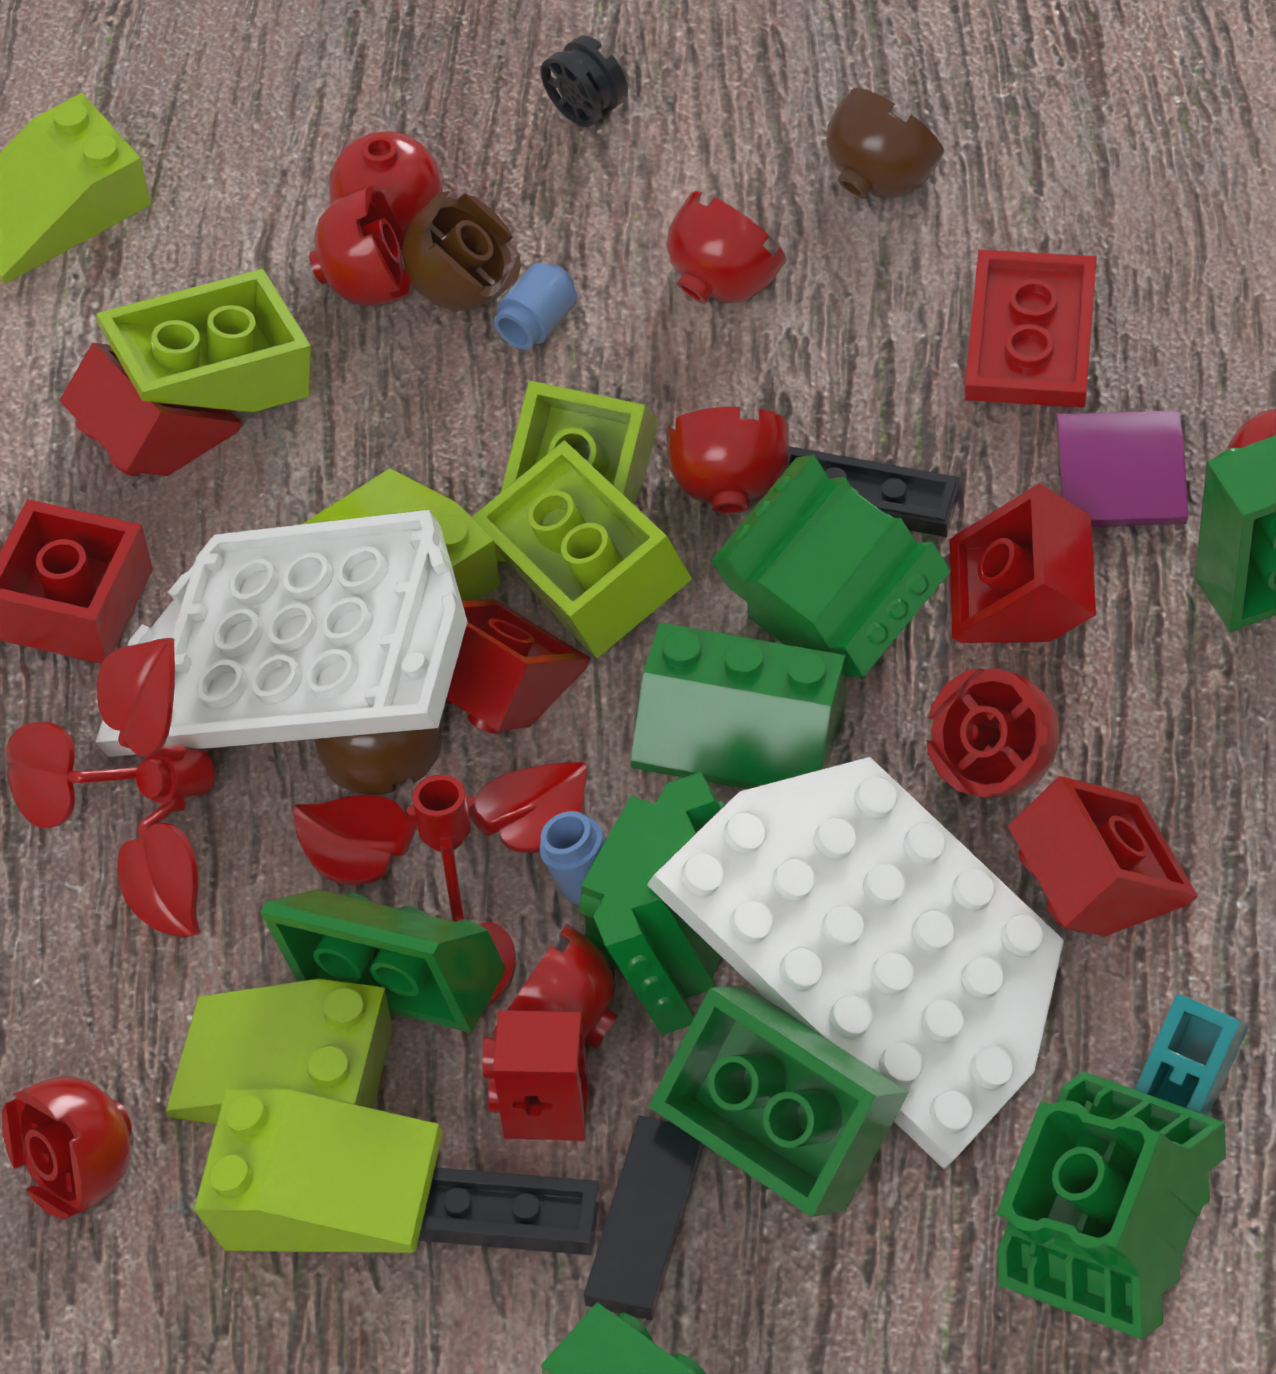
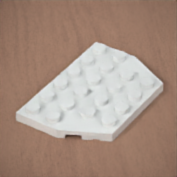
[95,510,467,757]
[647,757,1064,1169]

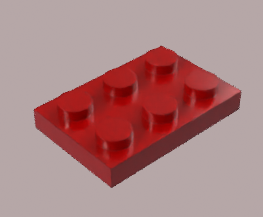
[965,249,1097,408]

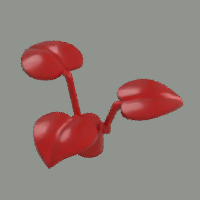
[5,638,214,937]
[293,762,587,1008]

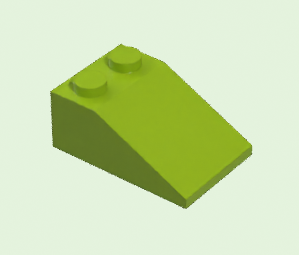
[0,92,151,285]
[96,268,311,412]
[495,380,659,564]
[472,440,692,659]
[301,468,500,601]
[166,979,393,1124]
[194,1089,443,1253]

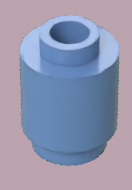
[494,263,577,350]
[540,811,607,905]

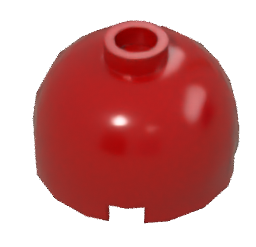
[329,131,443,234]
[309,185,415,307]
[666,191,786,304]
[666,406,789,514]
[926,668,1060,799]
[491,924,618,1049]
[2,1076,132,1219]

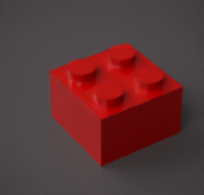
[0,499,153,664]

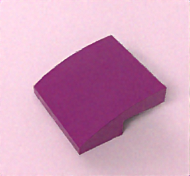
[1056,411,1188,527]

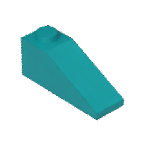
[1134,993,1249,1116]

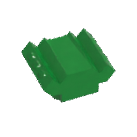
[711,455,951,677]
[579,772,725,1035]
[996,1071,1226,1340]

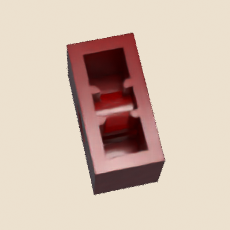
[482,1010,589,1141]

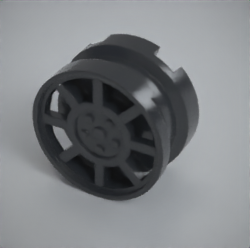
[540,35,628,127]

